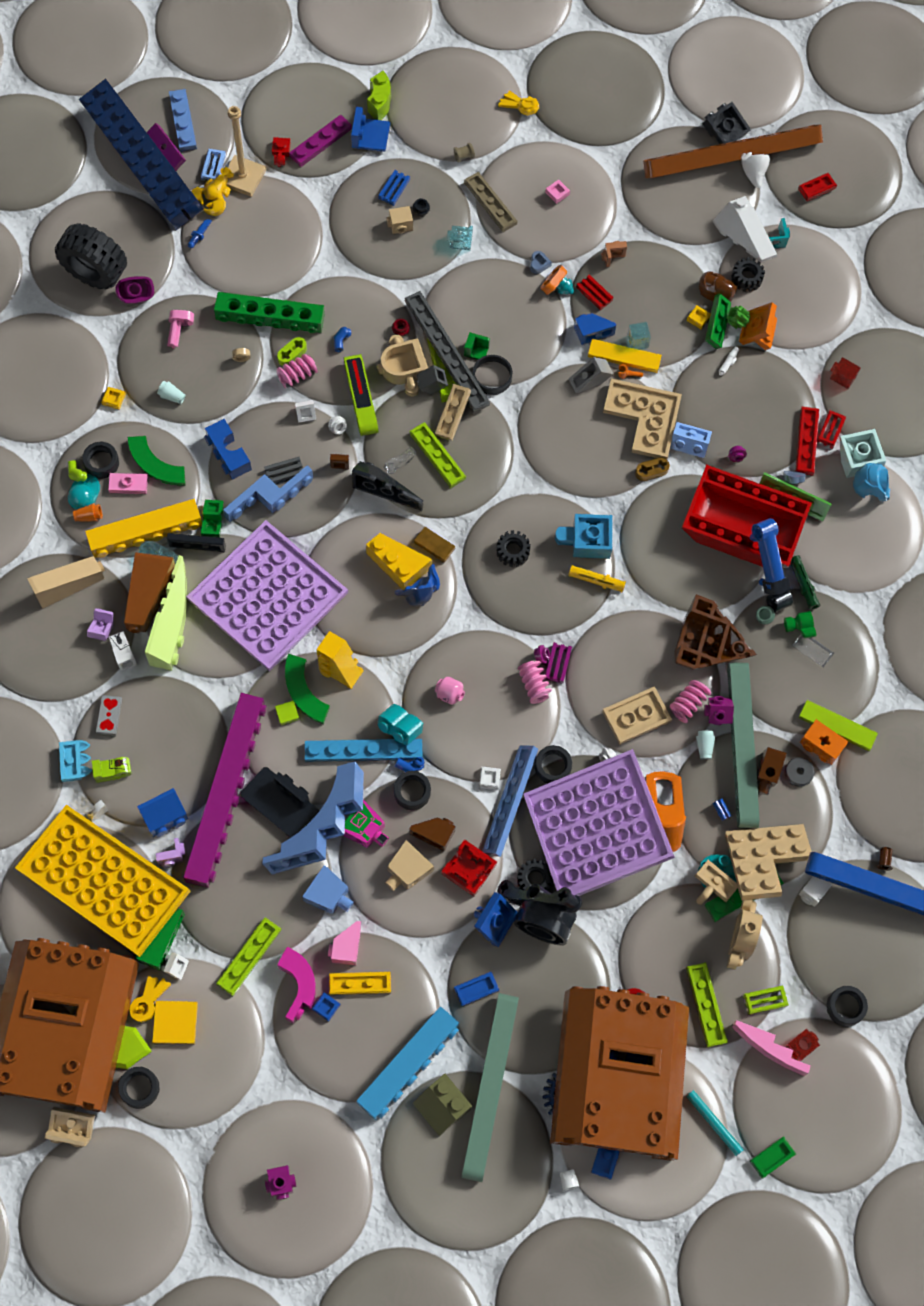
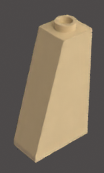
[27,556,105,609]

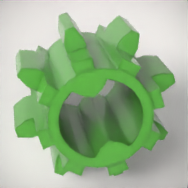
[726,305,750,329]

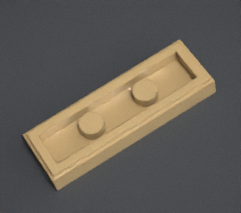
[435,384,471,441]

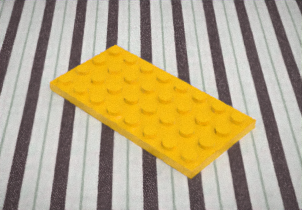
[15,805,191,957]

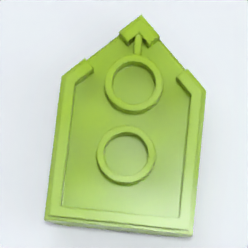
[116,1026,152,1070]

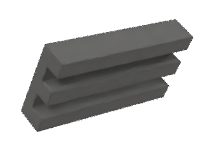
[264,457,303,484]

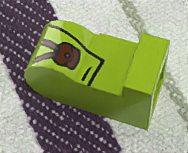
[91,757,132,783]

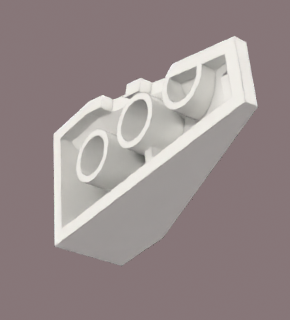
[713,196,777,262]

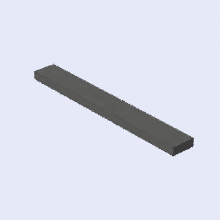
[404,291,490,413]

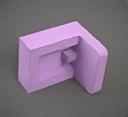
[87,608,113,641]
[156,838,186,867]

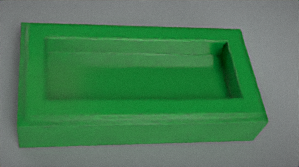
[750,1136,796,1179]

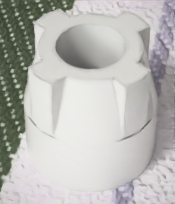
[560,1169,579,1191]

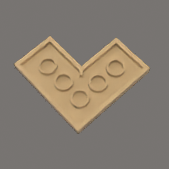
[603,378,682,459]
[725,824,812,900]

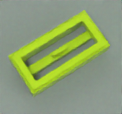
[743,985,789,1015]

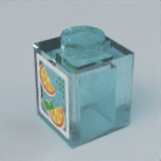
[627,322,651,350]

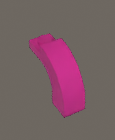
[277,947,316,1024]

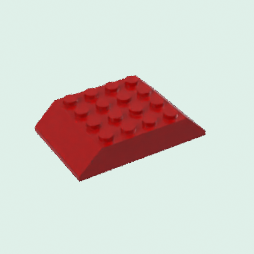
[682,464,812,568]

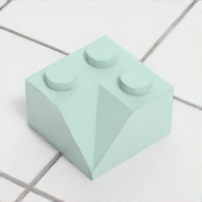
[839,429,886,478]

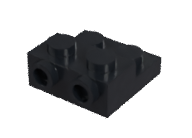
[702,102,751,144]

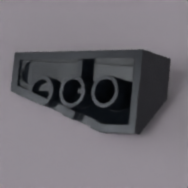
[352,461,423,511]

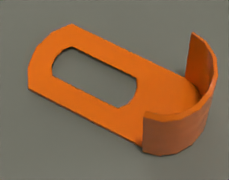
[646,771,686,852]

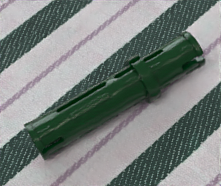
[790,555,821,610]

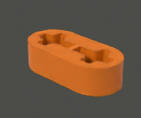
[540,265,568,295]

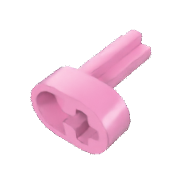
[167,310,194,348]

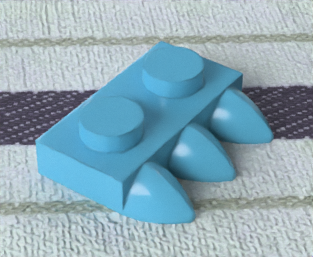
[59,740,92,782]

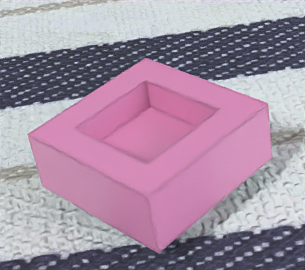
[545,180,570,204]

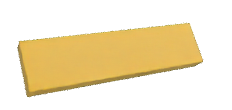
[588,339,662,373]

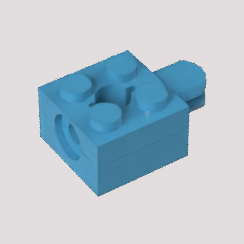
[555,514,612,559]

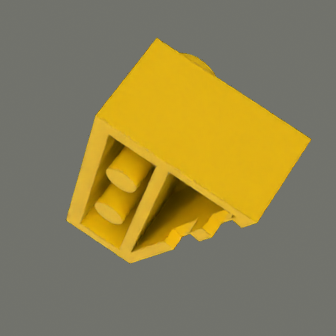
[366,533,432,590]
[316,631,364,689]

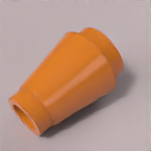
[73,503,103,522]

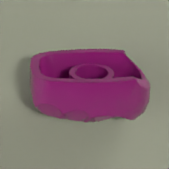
[115,276,155,303]

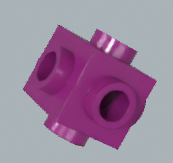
[704,696,734,725]
[265,1165,296,1200]

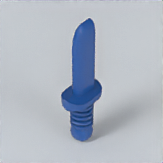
[188,219,212,248]

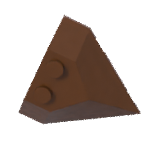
[674,594,757,670]

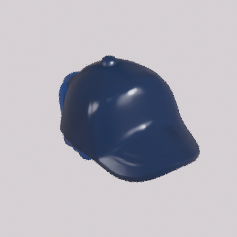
[395,564,440,606]

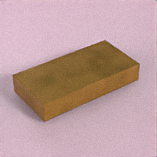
[414,527,455,563]

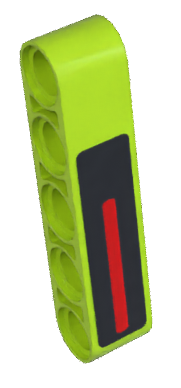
[343,354,379,436]

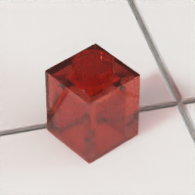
[830,357,861,389]

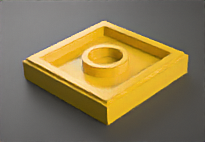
[153,1001,198,1044]

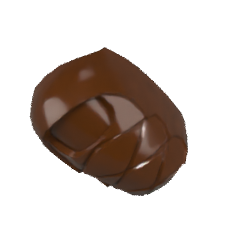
[699,271,737,302]

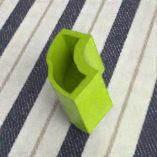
[367,71,391,120]

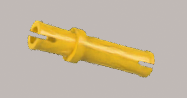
[569,565,626,593]

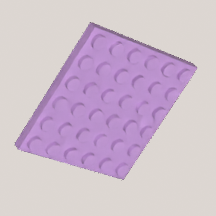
[186,520,348,671]
[523,749,675,896]

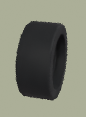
[82,441,119,479]
[534,745,573,784]
[394,771,431,810]
[826,986,868,1027]
[118,1066,160,1109]

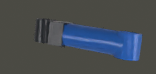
[750,518,793,612]

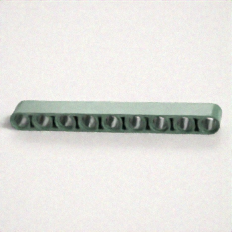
[727,663,760,828]
[461,993,519,1182]

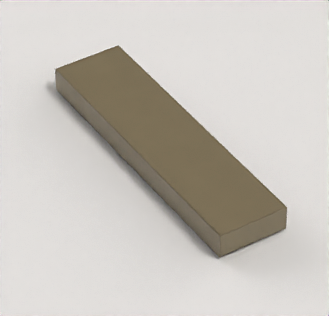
[464,172,517,232]

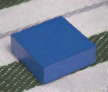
[312,992,341,1022]

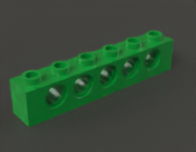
[214,292,325,333]

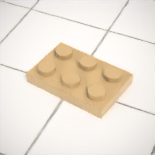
[602,686,672,745]

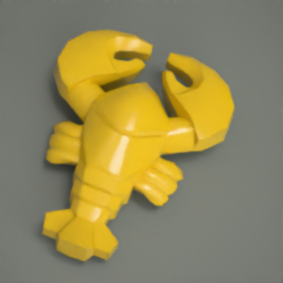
[191,167,234,216]

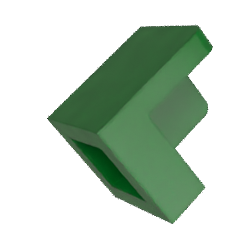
[464,332,490,360]

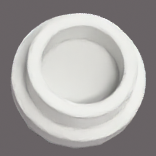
[329,416,347,434]

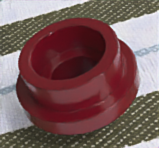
[392,319,410,336]

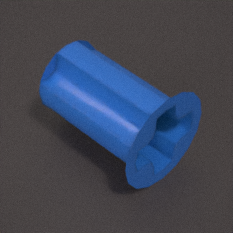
[711,798,731,821]

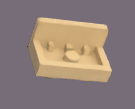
[45,1107,95,1147]

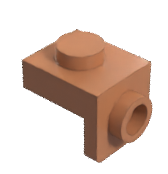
[601,241,627,267]

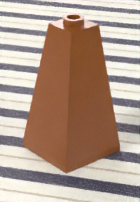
[124,552,175,633]

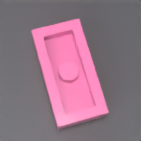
[108,473,148,494]

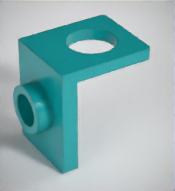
[769,218,790,249]

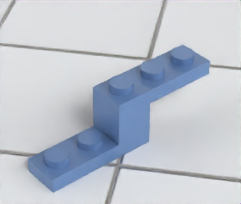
[223,465,313,522]

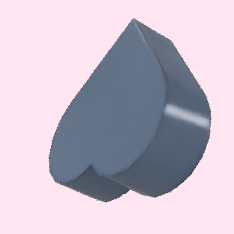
[530,251,552,274]
[783,471,806,484]

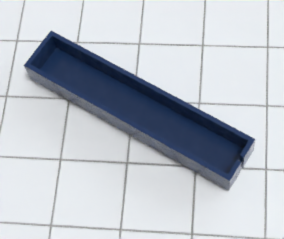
[79,78,204,230]

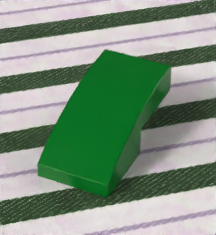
[201,499,224,538]

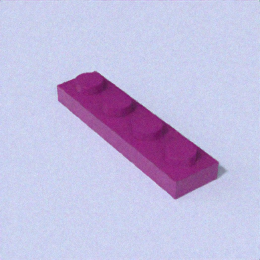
[289,114,352,167]

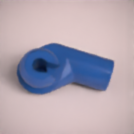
[334,327,352,352]
[395,757,425,772]

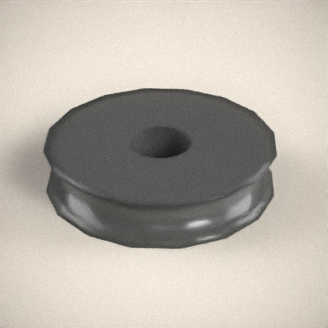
[785,757,815,787]

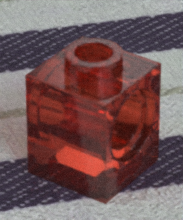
[785,1029,820,1061]

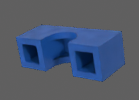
[204,419,252,480]

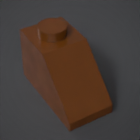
[409,817,456,852]

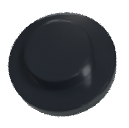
[413,198,430,216]

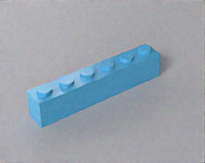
[356,1006,459,1120]

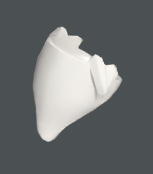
[741,152,770,188]

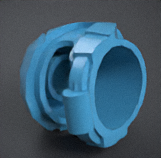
[853,463,890,501]

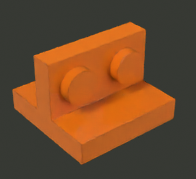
[739,302,777,350]

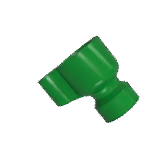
[784,611,817,639]

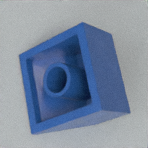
[137,788,189,837]

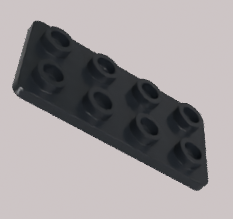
[241,767,320,838]

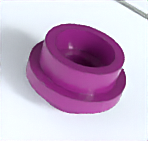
[728,446,747,462]
[534,645,550,664]

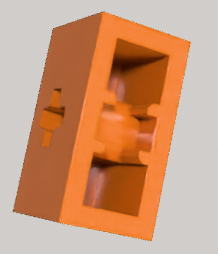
[800,719,848,765]

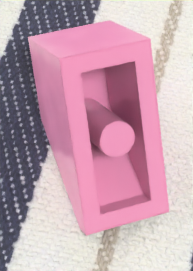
[328,921,361,966]

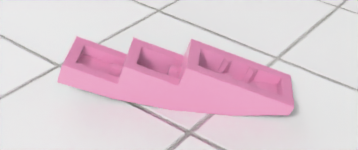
[732,1020,811,1076]

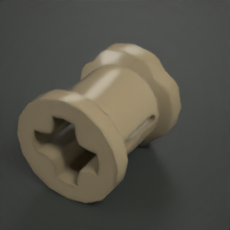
[453,143,475,163]

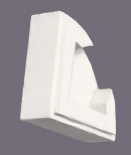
[88,800,108,822]

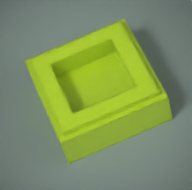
[275,700,300,726]

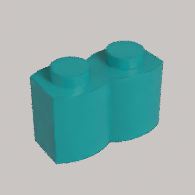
[377,704,424,745]

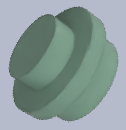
[756,606,775,625]

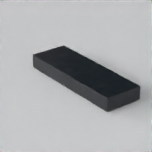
[167,533,226,552]

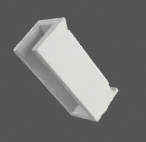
[799,854,838,907]

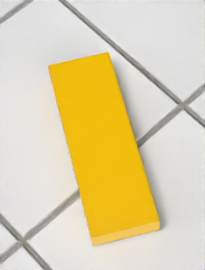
[329,972,391,995]

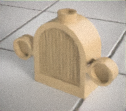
[377,335,428,397]
[727,899,763,970]

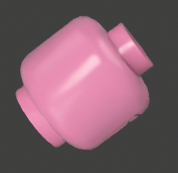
[435,677,465,705]

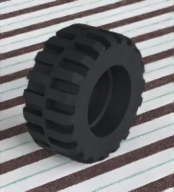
[55,223,127,290]

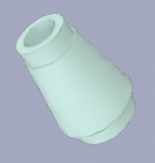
[157,381,186,404]
[696,731,715,759]

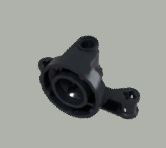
[497,880,582,946]

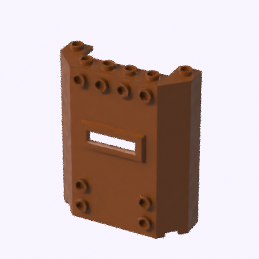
[0,938,139,1113]
[550,986,689,1161]

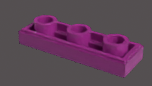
[147,123,186,171]

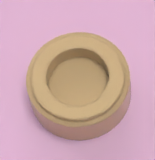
[232,348,251,362]

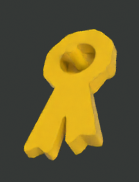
[498,90,539,116]
[129,976,171,1023]

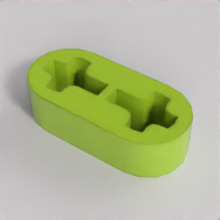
[277,337,307,366]

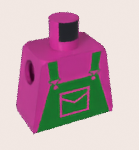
[343,800,389,848]

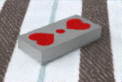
[96,695,122,736]

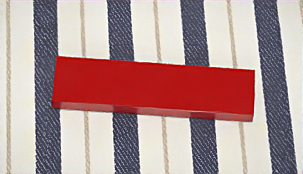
[795,406,819,476]

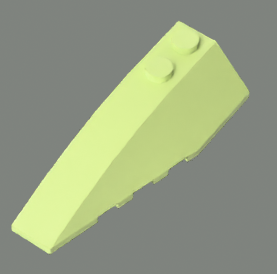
[145,555,187,671]

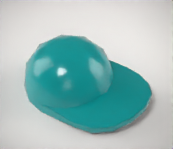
[67,474,100,510]

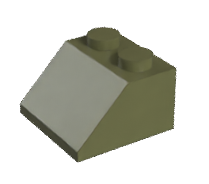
[413,1074,472,1137]

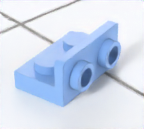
[670,422,712,458]

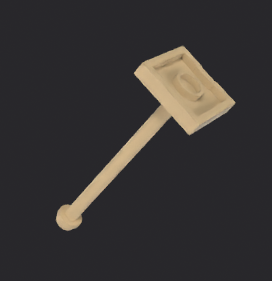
[226,106,266,197]

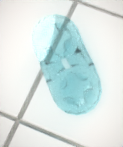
[139,541,178,564]

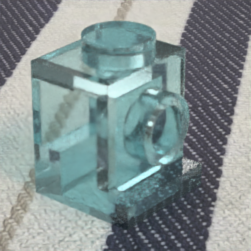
[447,226,473,251]

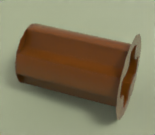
[877,847,893,871]

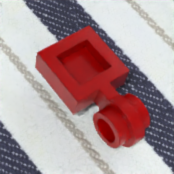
[272,137,291,167]

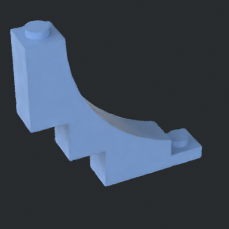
[263,761,364,874]

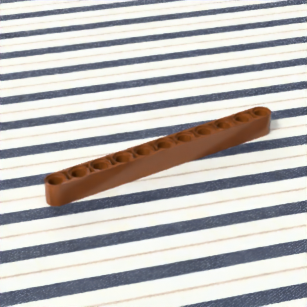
[643,124,823,178]

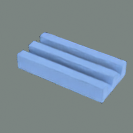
[201,149,226,181]

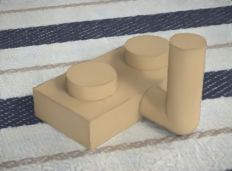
[695,860,738,905]

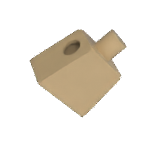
[385,840,434,891]

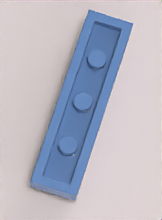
[169,89,197,152]

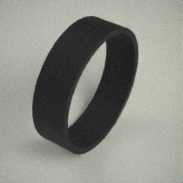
[473,355,513,395]

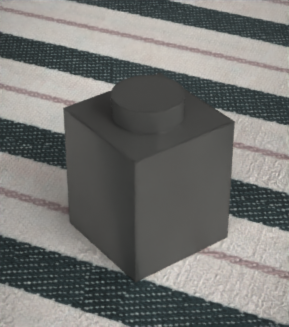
[417,365,448,395]

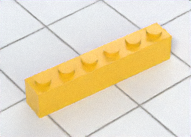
[85,498,202,558]

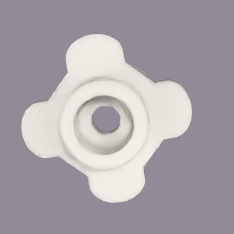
[599,747,616,762]

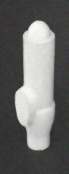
[719,346,739,375]

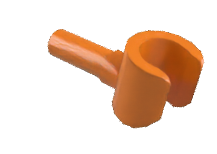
[618,364,643,379]

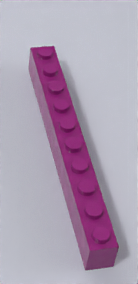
[183,693,267,888]

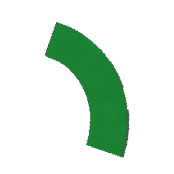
[128,436,186,486]
[285,653,330,725]

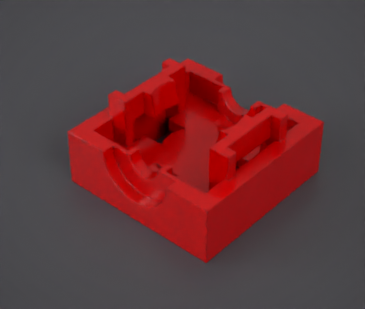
[441,839,497,897]

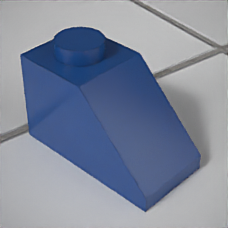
[574,313,616,345]

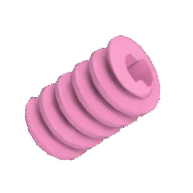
[276,354,318,388]
[517,661,552,704]
[670,680,711,723]

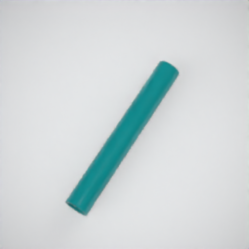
[686,1090,744,1156]

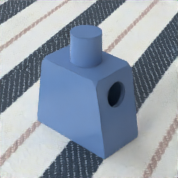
[302,865,354,914]

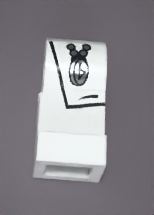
[109,632,137,671]

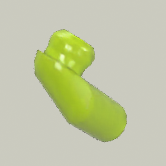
[68,460,87,482]

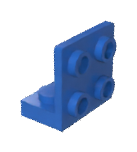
[351,107,390,152]

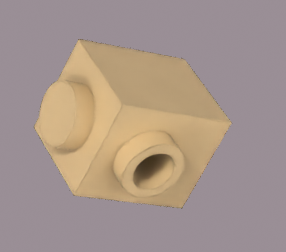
[386,206,413,234]

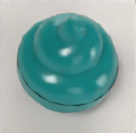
[556,277,574,295]

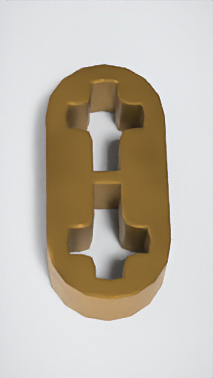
[635,457,670,481]

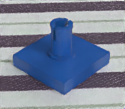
[474,892,517,947]

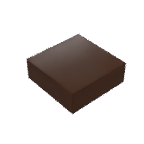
[330,454,349,469]

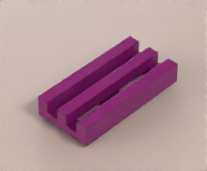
[545,642,572,683]

